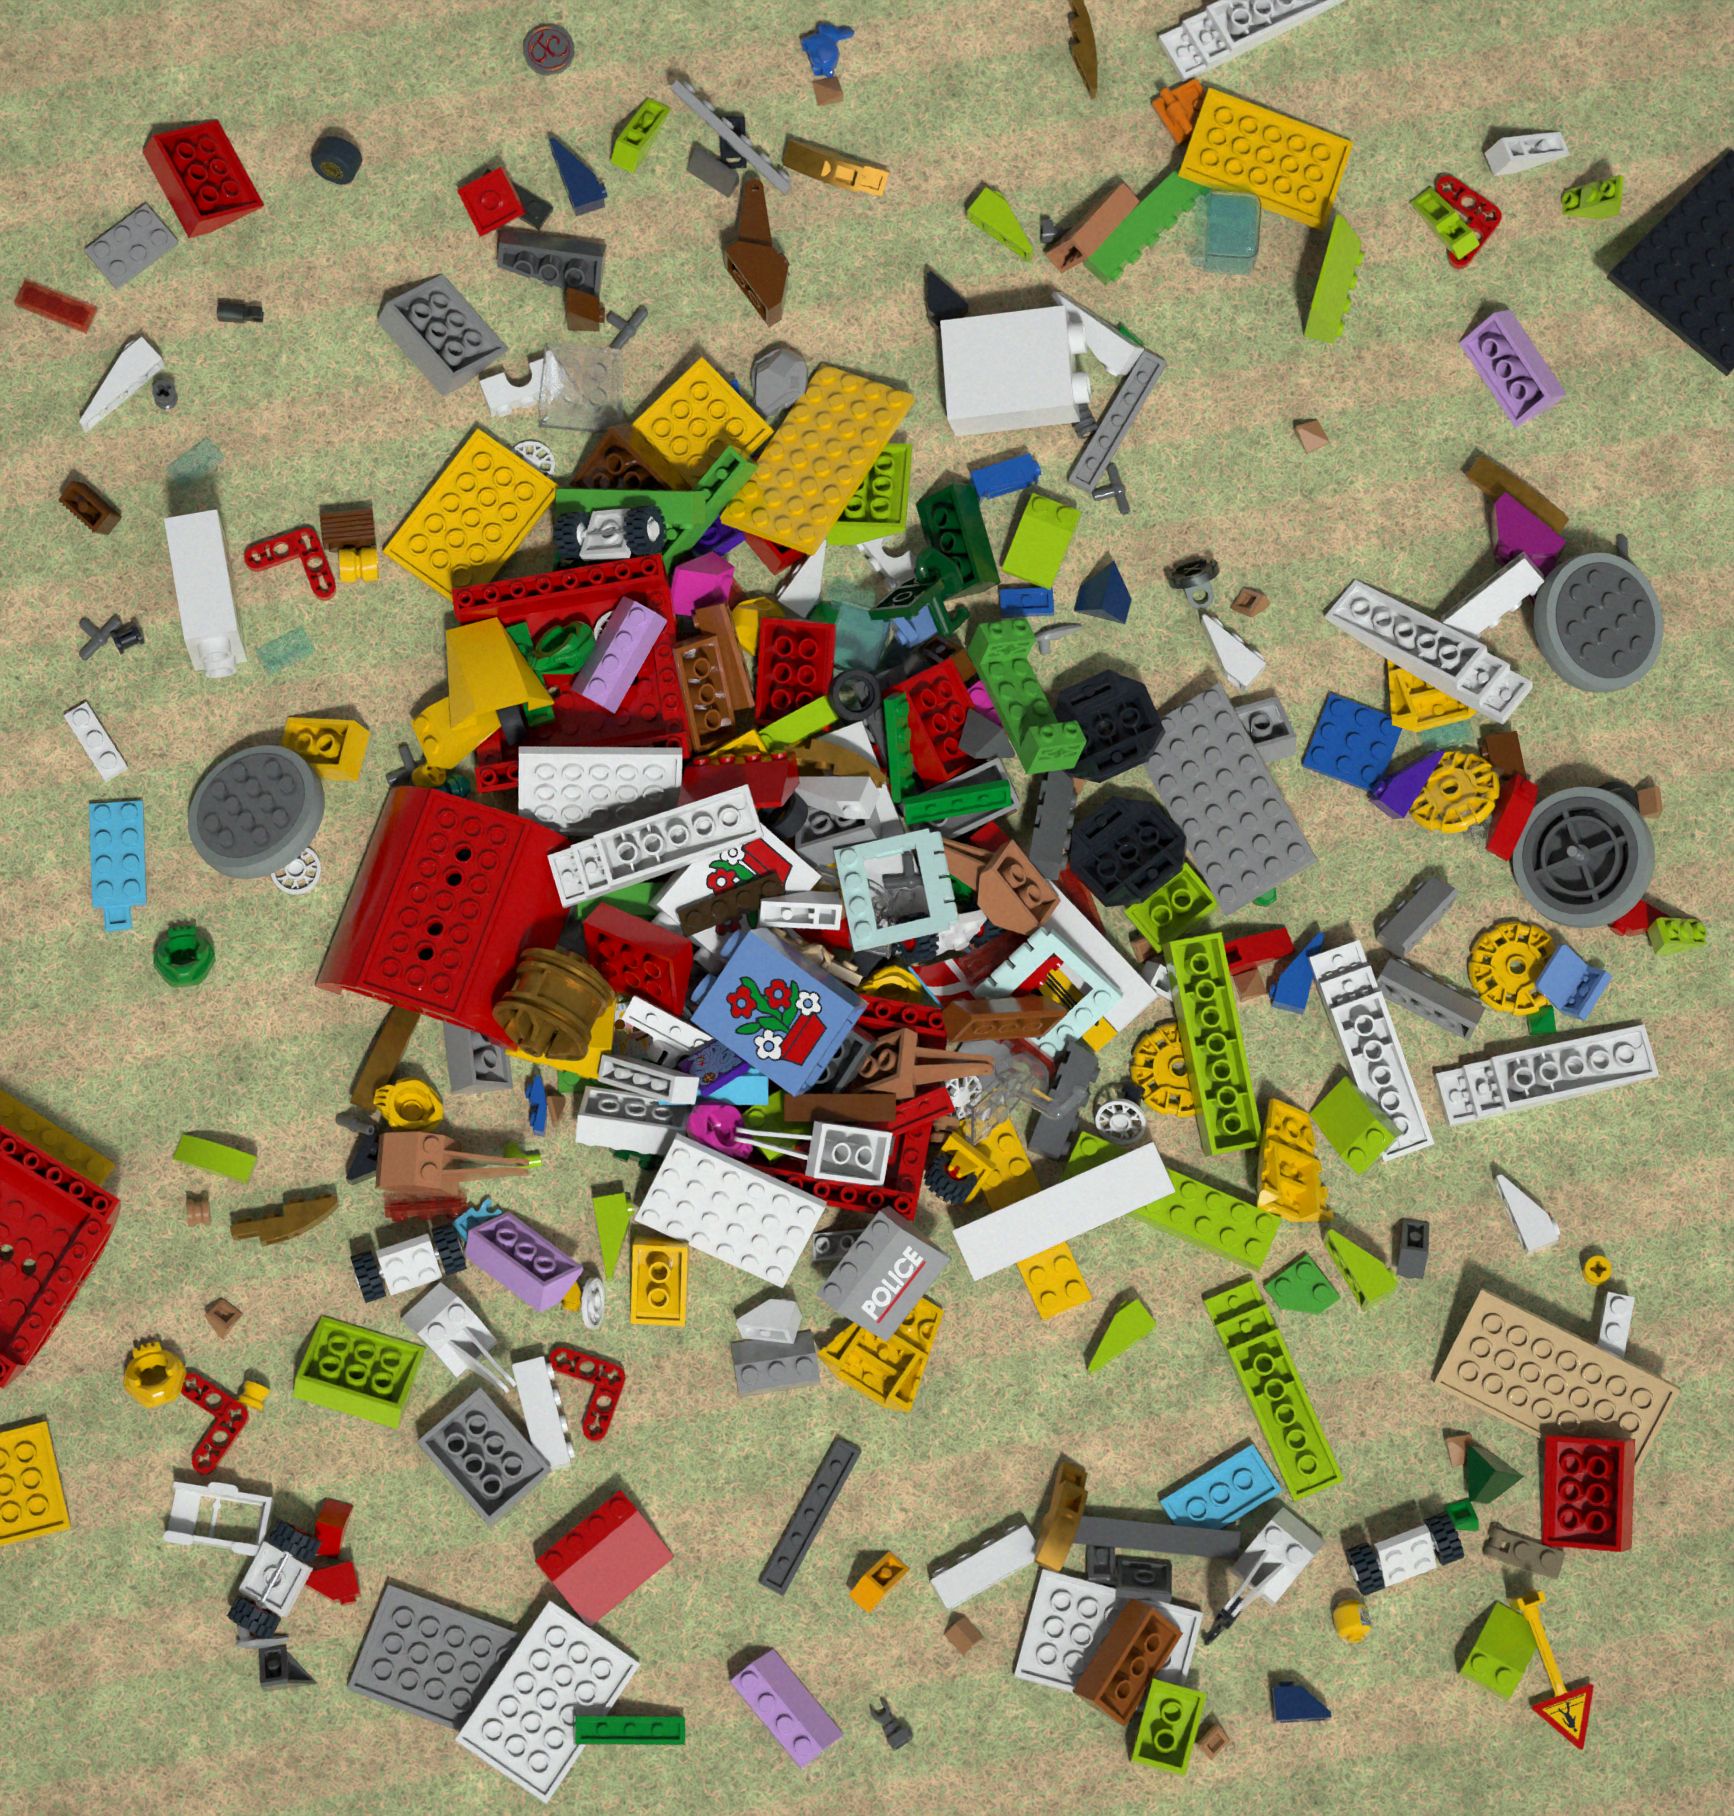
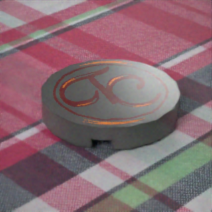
[524,25,575,76]

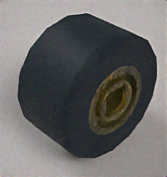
[311,136,363,185]

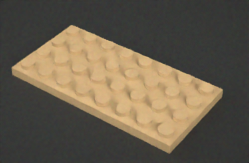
[1433,1288,1681,1478]

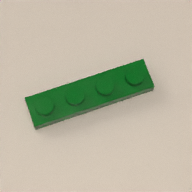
[505,622,556,730]
[884,692,915,803]
[903,779,1011,825]
[573,1716,685,1745]

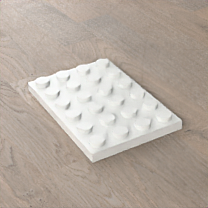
[518,747,682,836]
[634,1133,827,1288]
[1014,1569,1203,1713]
[454,1601,640,1804]

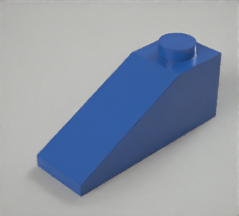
[1268,932,1324,1015]

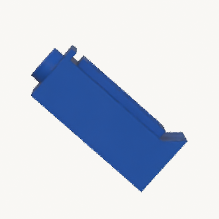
[970,453,1041,506]

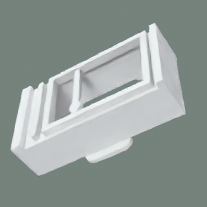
[163,1481,274,1556]

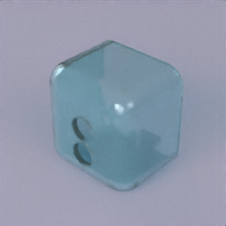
[1192,190,1262,275]
[830,599,891,688]

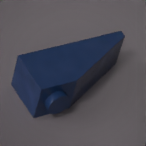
[549,138,608,217]

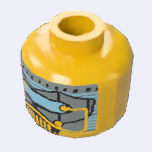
[1333,1599,1372,1643]

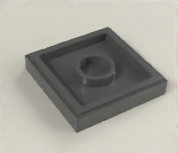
[1115,1558,1172,1603]

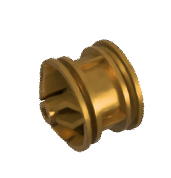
[492,948,615,1061]

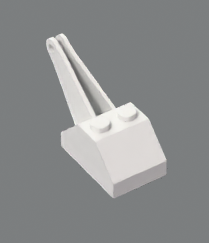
[734,1121,892,1187]
[401,1282,516,1394]

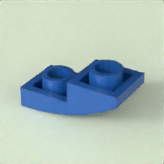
[525,1076,547,1137]

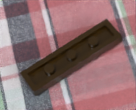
[675,872,785,937]

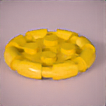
[1408,750,1500,834]
[1468,921,1556,1016]
[1130,1022,1196,1118]

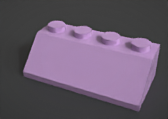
[1459,310,1567,428]
[571,596,667,714]
[465,1211,583,1313]
[730,1649,844,1770]

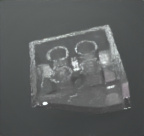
[538,342,623,433]

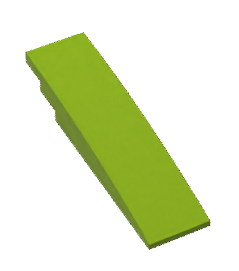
[1203,1280,1344,1502]

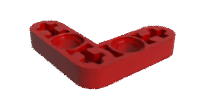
[1435,176,1502,269]
[244,528,337,601]
[549,1347,626,1443]
[180,1373,249,1475]

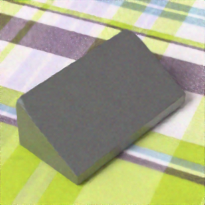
[687,147,739,198]

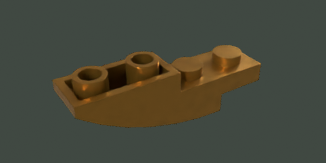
[782,139,889,197]
[783,739,890,788]
[230,1194,339,1247]
[1034,1462,1089,1573]

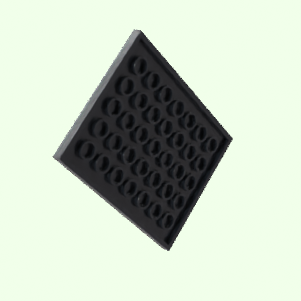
[1606,149,1734,377]

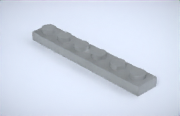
[670,80,792,196]
[1068,350,1167,495]

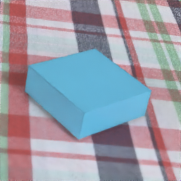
[103,905,133,932]

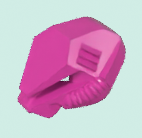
[685,1100,753,1159]

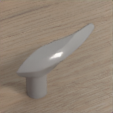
[1035,625,1082,655]
[235,1626,289,1649]

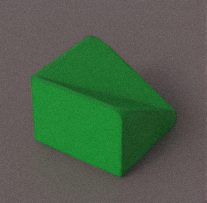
[808,602,843,627]

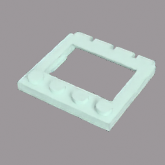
[834,828,959,952]
[974,927,1123,1067]

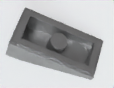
[1087,1545,1116,1588]

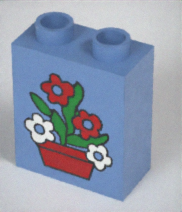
[690,927,869,1097]

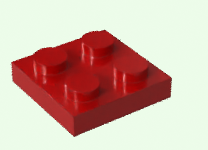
[457,166,527,237]

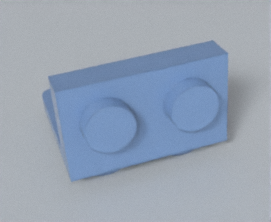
[882,606,950,651]
[1535,944,1612,1021]

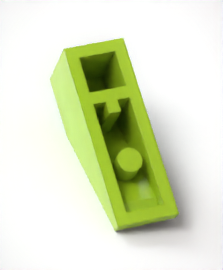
[610,98,671,174]
[967,187,1033,263]
[758,695,838,754]
[592,1192,634,1282]
[1087,1298,1157,1376]

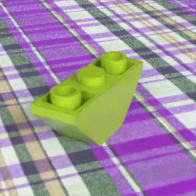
[1562,175,1624,220]
[1647,917,1707,955]

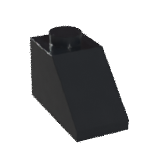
[926,270,969,331]

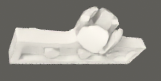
[622,994,717,1069]

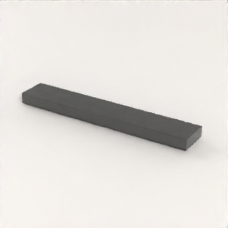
[759,1438,862,1597]
[1073,1516,1241,1561]

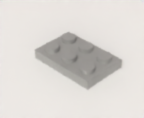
[84,204,179,290]

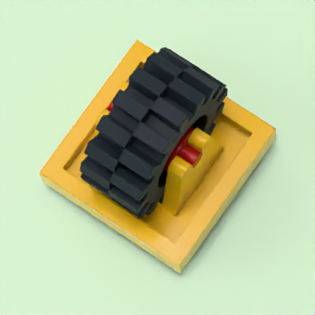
[924,1132,997,1206]

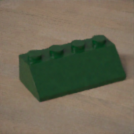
[916,484,1001,602]

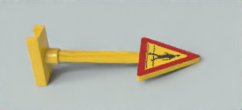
[1507,1589,1594,1750]

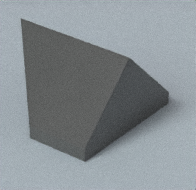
[958,708,1015,759]
[259,1645,318,1692]

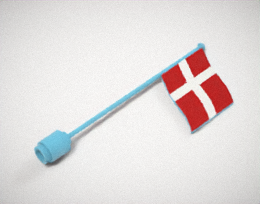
[908,946,992,1009]

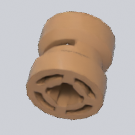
[929,1116,960,1147]

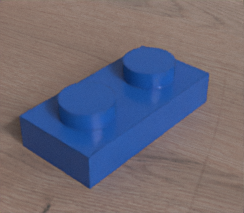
[1000,587,1054,618]

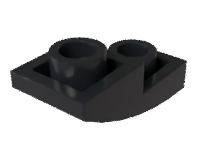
[881,642,932,678]

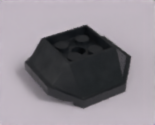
[1053,669,1166,783]
[1070,796,1188,907]

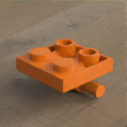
[1152,78,1206,147]

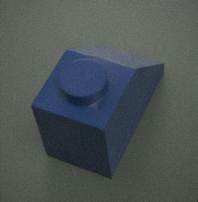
[1271,1681,1332,1724]

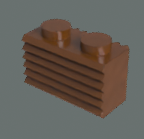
[59,481,122,535]
[320,508,377,553]

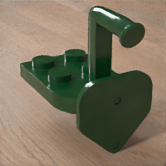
[868,545,970,638]

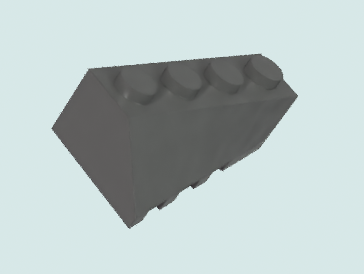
[497,230,607,298]
[1029,770,1078,881]
[1028,1041,1101,1162]

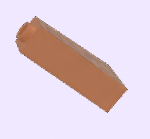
[1045,183,1140,274]

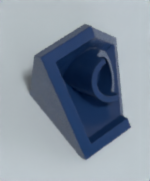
[1074,561,1132,624]

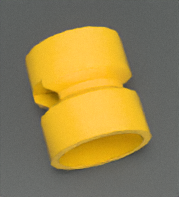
[339,547,379,583]

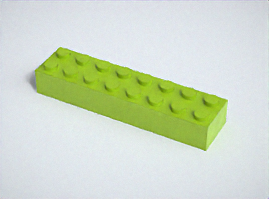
[1162,932,1262,1157]
[1060,1131,1282,1273]

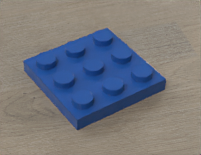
[1302,694,1403,794]

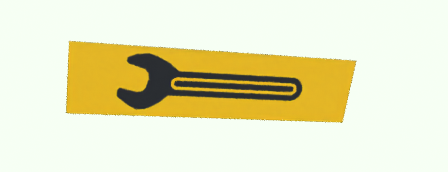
[1032,947,1118,1053]

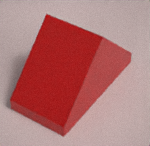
[314,1499,353,1560]

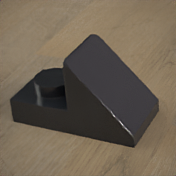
[346,1132,379,1186]

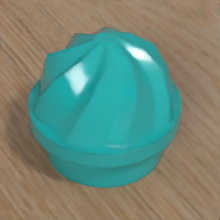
[444,775,471,798]

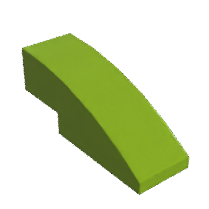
[1410,187,1480,260]
[173,1134,258,1186]

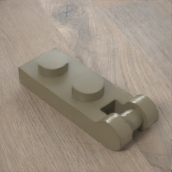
[1484,1528,1566,1580]

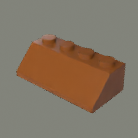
[692,599,756,711]
[672,635,738,753]
[941,994,1067,1043]
[1072,1599,1183,1727]

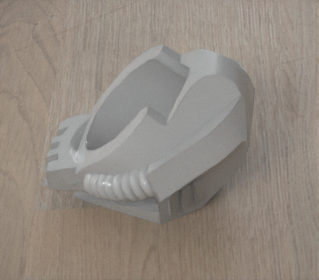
[751,348,808,417]

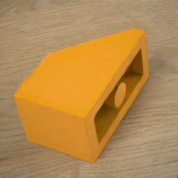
[848,1551,910,1614]

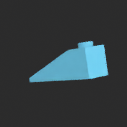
[659,1063,769,1105]

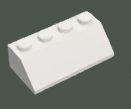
[575,1086,693,1156]

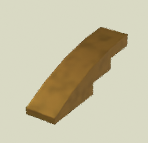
[1069,0,1098,99]
[1465,456,1569,535]
[350,1006,421,1113]

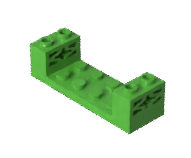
[967,618,1087,775]

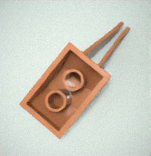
[935,837,1061,936]
[847,1028,995,1105]
[375,1132,529,1199]

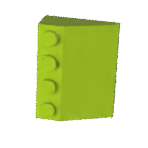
[1304,214,1364,344]
[827,443,913,546]
[293,1316,426,1429]

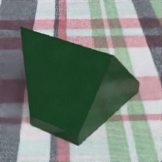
[1467,1446,1524,1504]

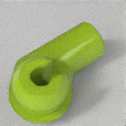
[503,1142,542,1169]

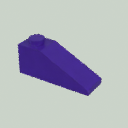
[1368,750,1444,819]

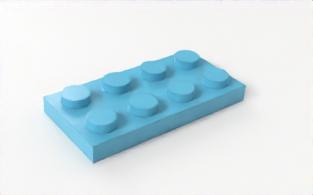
[89,801,147,909]
[1159,1444,1282,1530]

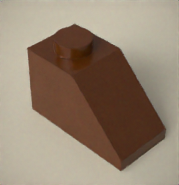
[566,288,605,332]
[918,633,977,684]
[1480,731,1527,781]

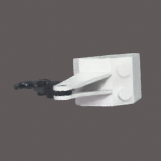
[1203,1507,1326,1646]

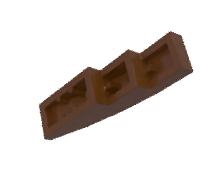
[784,1094,896,1121]

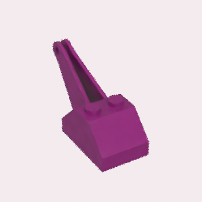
[1489,492,1567,607]

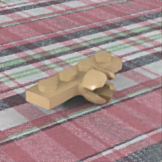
[762,926,862,986]

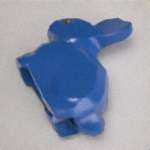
[801,24,854,78]

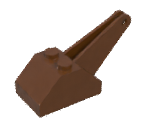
[724,179,790,328]

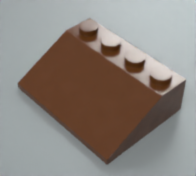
[569,423,693,490]

